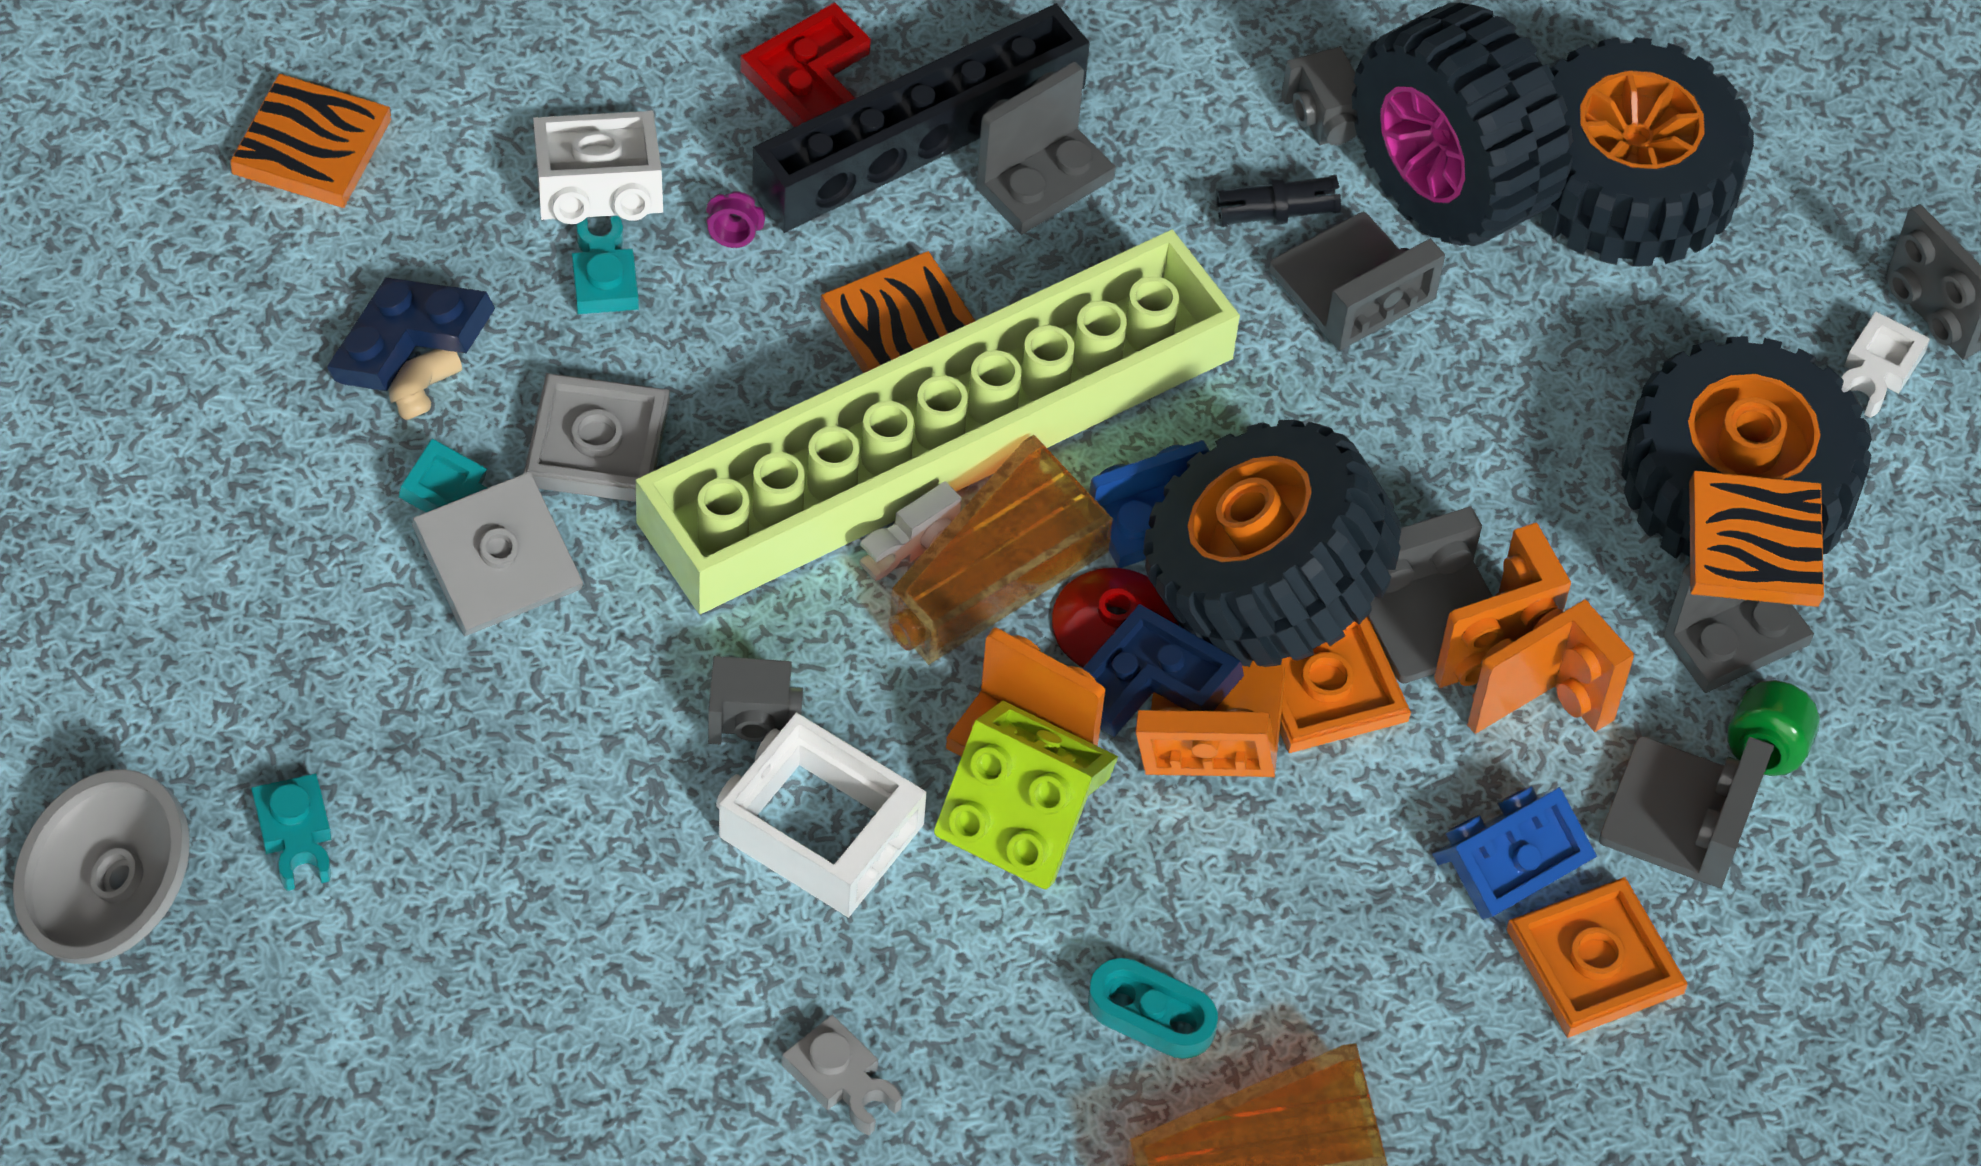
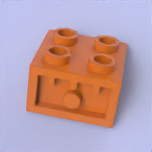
[1434,522,1571,688]
[1467,599,1635,734]
[946,627,1105,757]
[1136,661,1285,777]

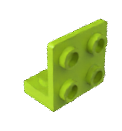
[934,700,1118,889]

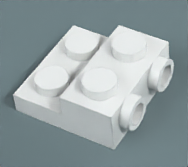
[533,111,663,224]

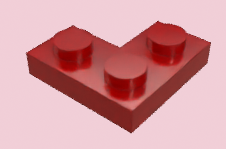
[740,2,871,127]

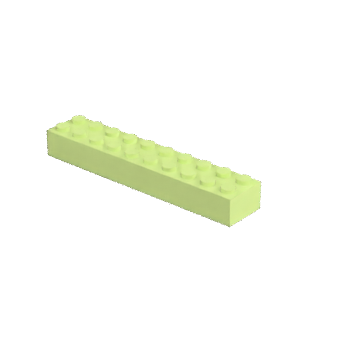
[636,229,1240,615]

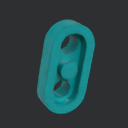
[1088,958,1218,1059]

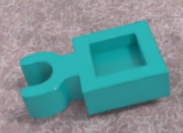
[572,216,639,314]
[398,439,490,512]
[251,773,332,891]

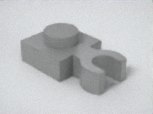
[859,481,961,581]
[782,1015,902,1135]

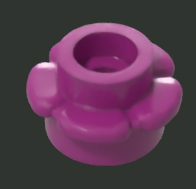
[706,191,765,248]

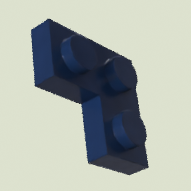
[327,277,495,391]
[1082,604,1244,737]

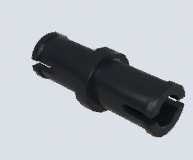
[1216,175,1341,227]

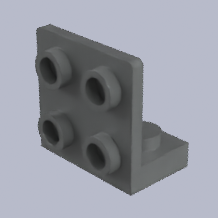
[976,62,1116,235]
[1885,204,1981,360]
[1269,212,1445,351]
[1368,506,1493,684]
[1663,562,1814,693]
[1599,736,1774,889]

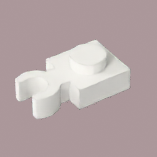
[1841,311,1930,418]

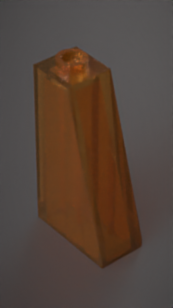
[888,435,1113,665]
[1125,1043,1388,1166]

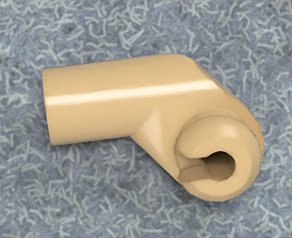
[388,349,462,420]

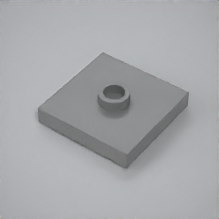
[524,373,670,502]
[412,472,583,637]

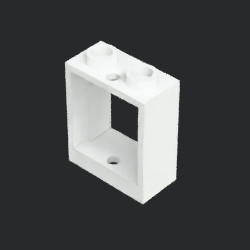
[716,712,926,918]

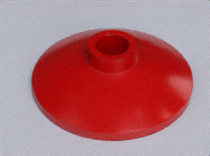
[1052,568,1179,668]

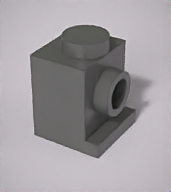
[1281,46,1358,146]
[708,656,803,745]

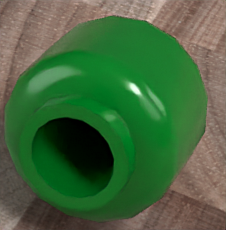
[1727,680,1820,776]

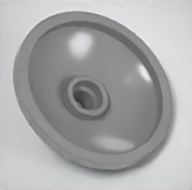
[13,769,190,964]

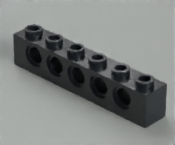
[752,3,1090,233]

